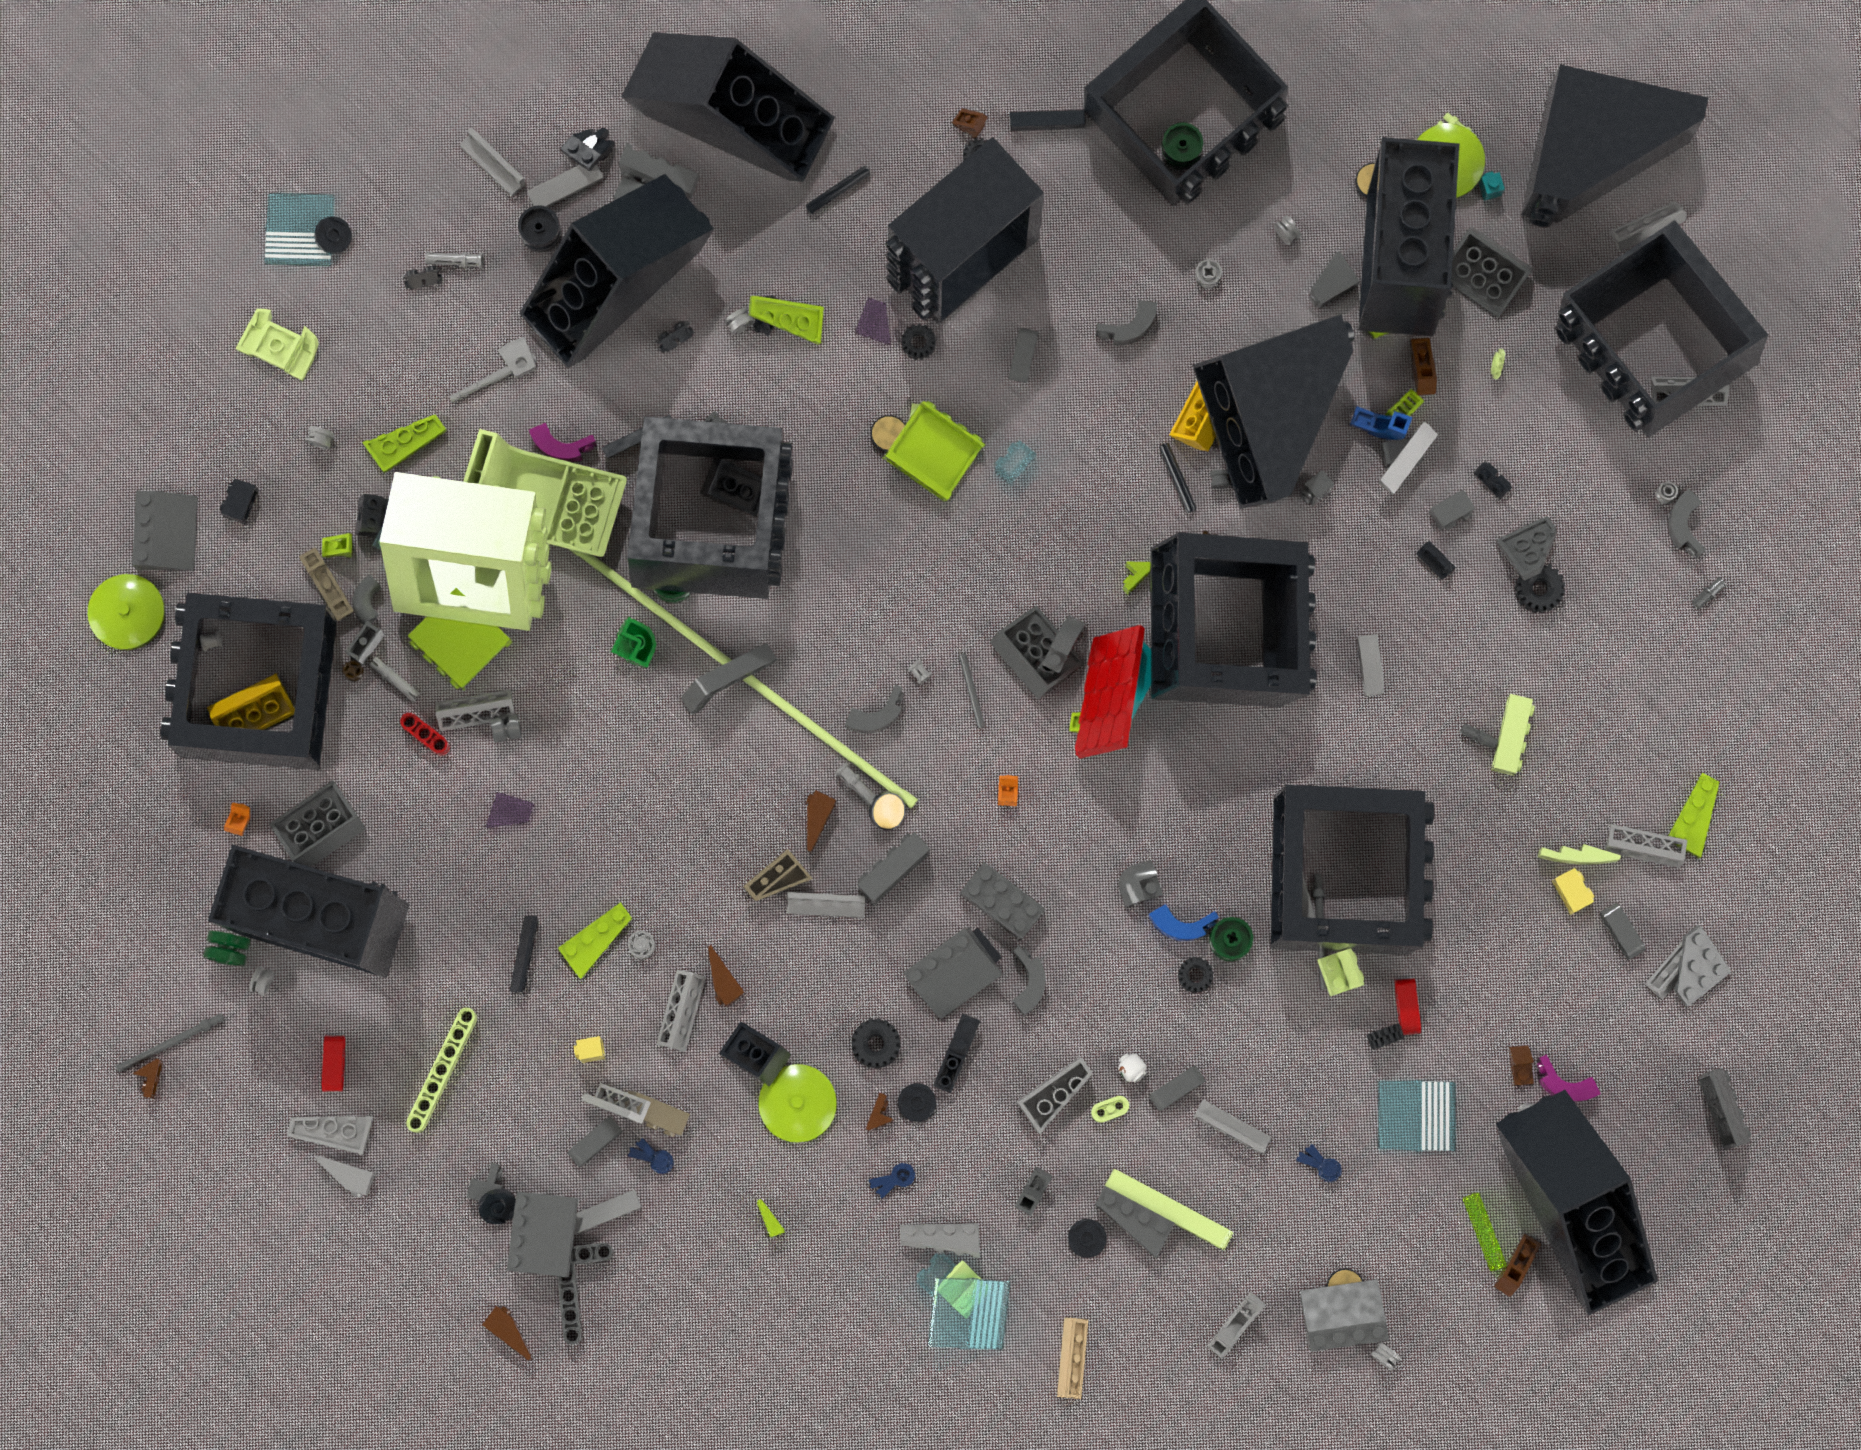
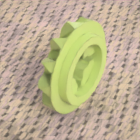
[1491,349,1505,379]

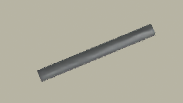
[959,653,985,728]

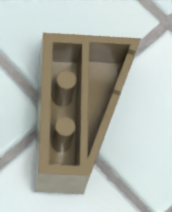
[742,849,813,901]
[625,1090,690,1137]

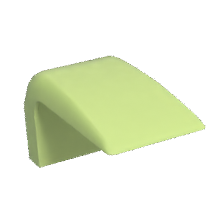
[463,429,627,557]

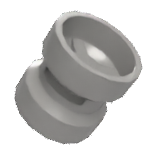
[1656,481,1678,504]

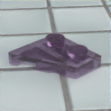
[855,297,890,345]
[485,792,535,829]

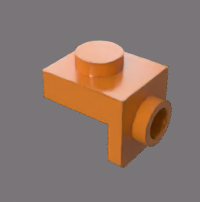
[998,775,1018,806]
[224,802,251,836]

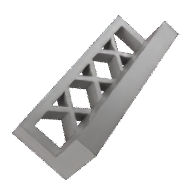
[459,127,526,197]
[1650,377,1730,406]
[435,689,515,731]
[1605,824,1687,868]
[787,892,865,918]
[656,970,706,1052]
[582,1083,651,1124]
[1193,1100,1272,1155]

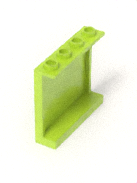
[883,401,985,502]
[408,587,512,691]

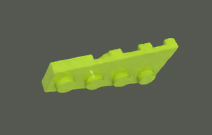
[749,295,824,345]
[362,414,447,474]
[1668,773,1720,859]
[558,902,632,980]

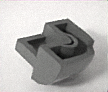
[1119,860,1163,908]

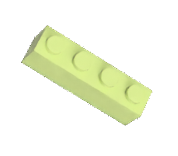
[1491,694,1535,776]

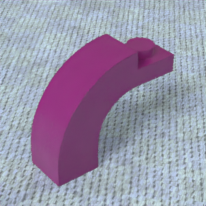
[529,422,597,463]
[1536,1054,1601,1102]

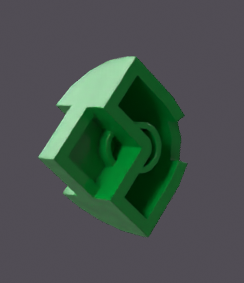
[610,617,657,668]

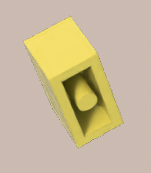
[1552,868,1594,915]
[574,1036,606,1063]

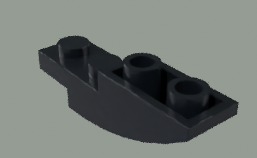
[933,1013,981,1094]

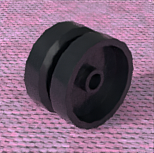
[518,205,561,253]

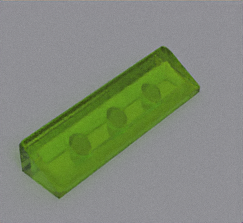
[1463,1192,1507,1271]

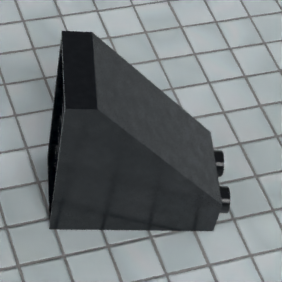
[621,32,835,182]
[1521,64,1709,227]
[519,174,715,368]
[1192,314,1354,509]
[1495,1090,1658,1316]

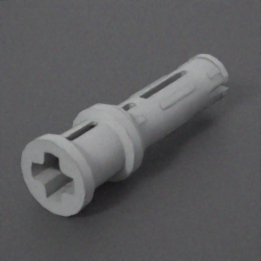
[425,252,484,270]
[834,762,876,806]

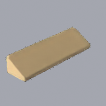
[1057,1318,1089,1399]

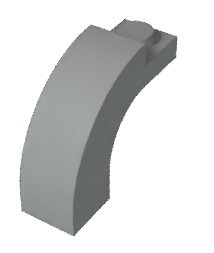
[1207,1292,1266,1358]

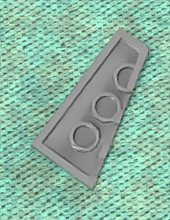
[287,1116,373,1155]
[900,1223,980,1258]

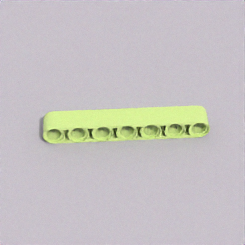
[406,1008,477,1133]
[1105,1169,1233,1250]

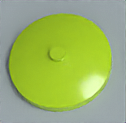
[1417,124,1485,198]
[87,574,165,650]
[759,1064,837,1143]

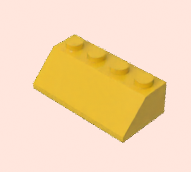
[1169,382,1216,451]
[207,673,295,730]

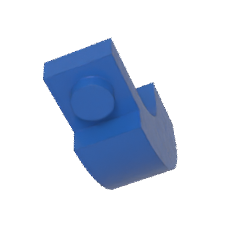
[1350,407,1412,440]
[1148,904,1219,942]

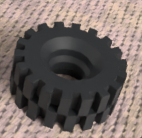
[1515,564,1566,613]
[851,1018,900,1069]

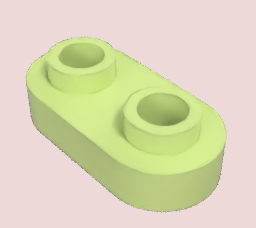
[1091,1096,1129,1123]

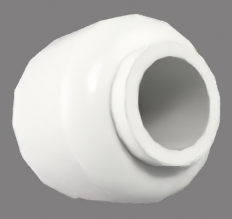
[1118,1053,1147,1083]

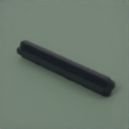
[806,166,870,214]
[1159,443,1197,513]

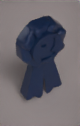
[627,1138,674,1175]
[1296,1143,1342,1182]
[868,1163,915,1199]

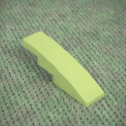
[1537,844,1621,864]

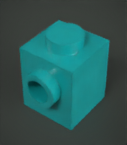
[1478,172,1505,201]

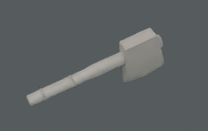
[449,337,537,403]

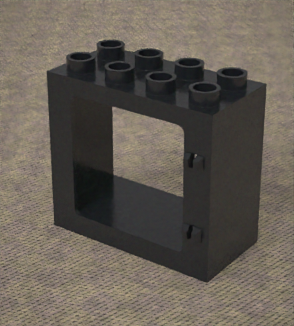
[1083,0,1289,207]
[885,137,1044,325]
[1358,137,1460,337]
[1555,220,1768,438]
[627,416,793,599]
[160,593,337,770]
[1270,784,1434,955]
[208,844,410,978]

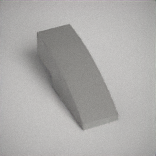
[1356,634,1384,697]

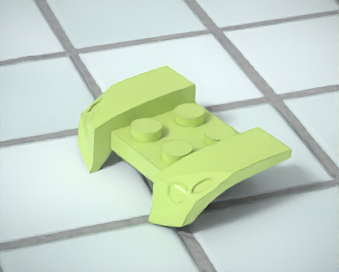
[236,309,319,381]

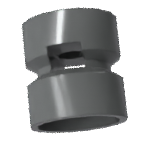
[491,714,522,743]

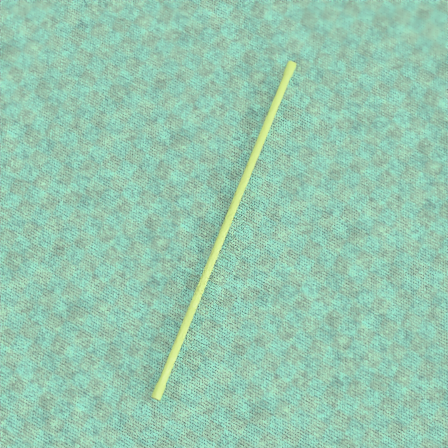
[569,549,918,808]

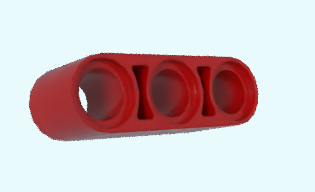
[400,713,450,756]
[1394,978,1421,1035]
[322,1035,346,1092]

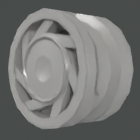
[1274,215,1301,245]
[1195,259,1222,289]
[724,307,754,335]
[305,426,335,450]
[628,931,656,959]
[249,966,274,996]
[1370,1342,1402,1371]

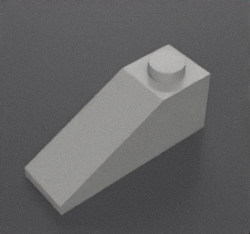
[315,1155,375,1198]

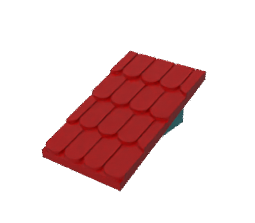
[1075,625,1151,759]

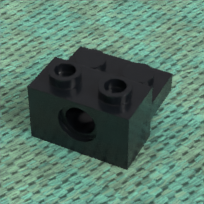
[355,494,389,537]

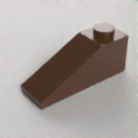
[1411,338,1437,395]
[805,790,837,854]
[708,945,745,1008]
[1493,1234,1541,1297]
[482,1305,533,1361]

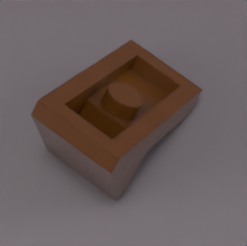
[952,108,988,138]
[1509,1045,1534,1086]
[133,1059,163,1099]
[865,1093,894,1132]

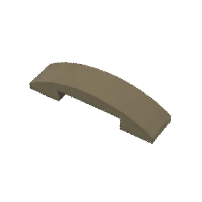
[299,547,354,621]

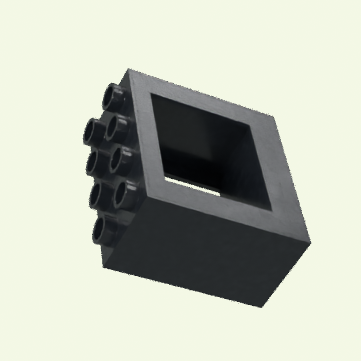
[1150,532,1317,708]

